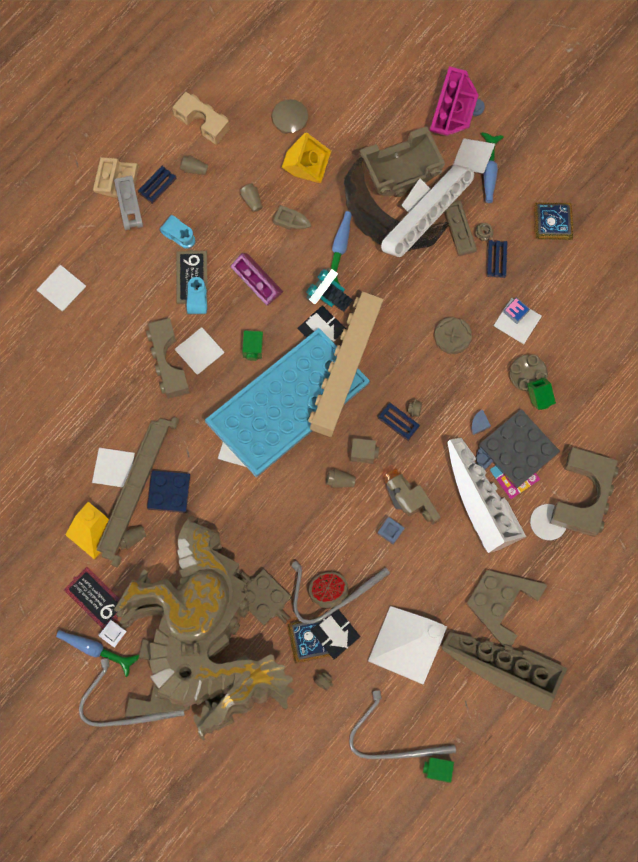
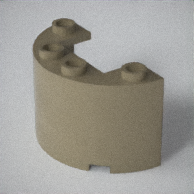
[360,126,445,197]

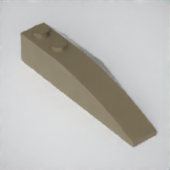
[442,632,567,711]

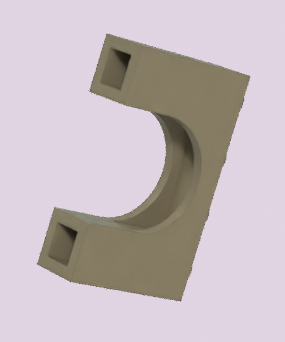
[550,447,619,537]

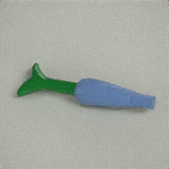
[481,132,504,203]
[330,211,352,286]
[56,630,139,677]

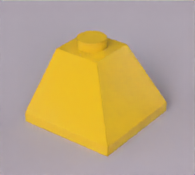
[282,133,331,183]
[65,502,109,560]

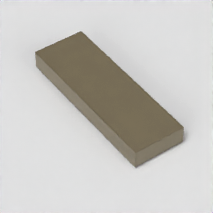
[444,200,477,256]

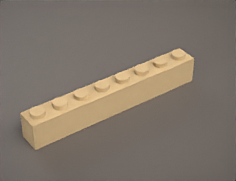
[308,291,383,437]

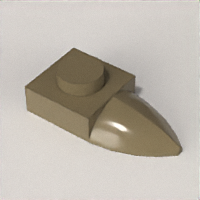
[273,205,311,230]

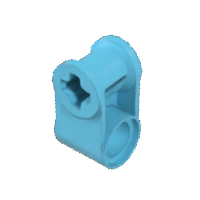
[159,215,195,249]
[187,277,207,314]

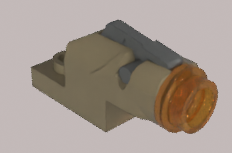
[384,469,441,525]

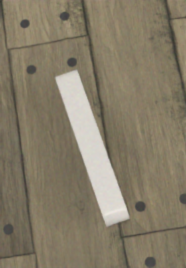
[381,165,474,257]

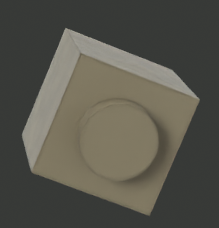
[351,438,379,464]

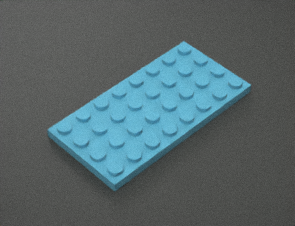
[205,328,370,478]

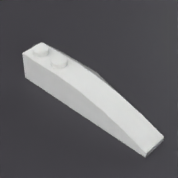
[448,438,526,553]

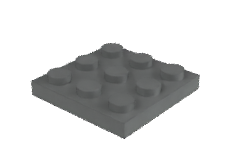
[478,409,560,489]

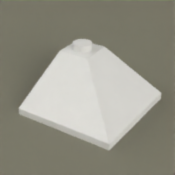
[368,606,447,684]

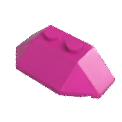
[430,66,478,136]

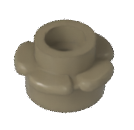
[475,223,494,241]
[408,399,422,417]
[314,672,333,690]

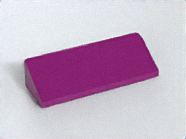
[230,253,283,306]

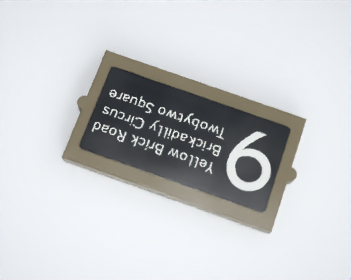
[176,249,208,304]

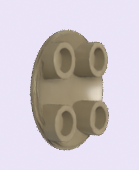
[272,99,308,134]
[510,354,548,392]

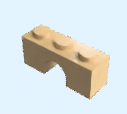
[172,92,230,145]

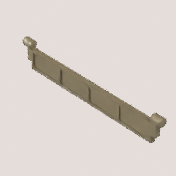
[97,417,179,567]

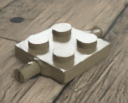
[238,569,292,626]

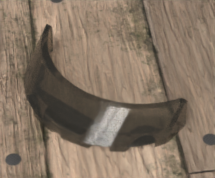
[344,157,449,251]

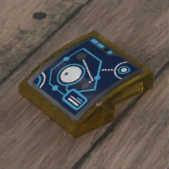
[534,202,573,240]
[287,618,331,663]

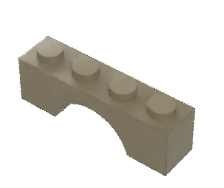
[146,318,190,399]

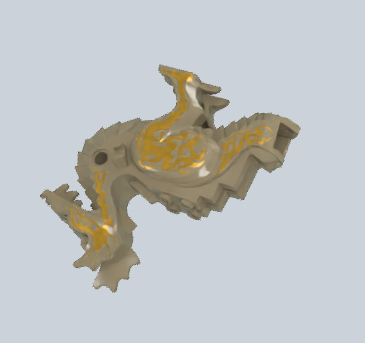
[114,516,294,740]

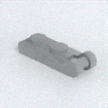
[114,176,143,231]

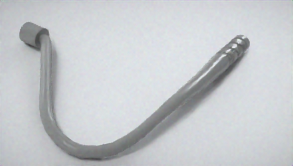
[291,561,390,624]
[79,658,185,727]
[349,691,456,759]

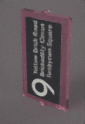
[64,567,120,629]

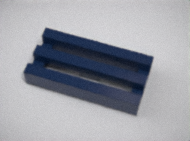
[138,165,177,204]
[487,240,507,278]
[378,403,420,441]

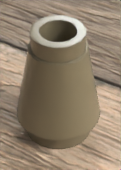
[180,155,208,175]
[240,183,263,212]
[326,469,356,488]
[120,526,146,550]

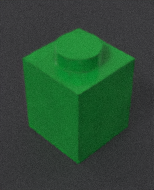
[242,331,263,361]
[527,377,556,410]
[423,757,454,783]

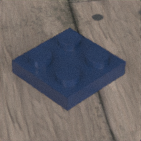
[147,471,191,513]

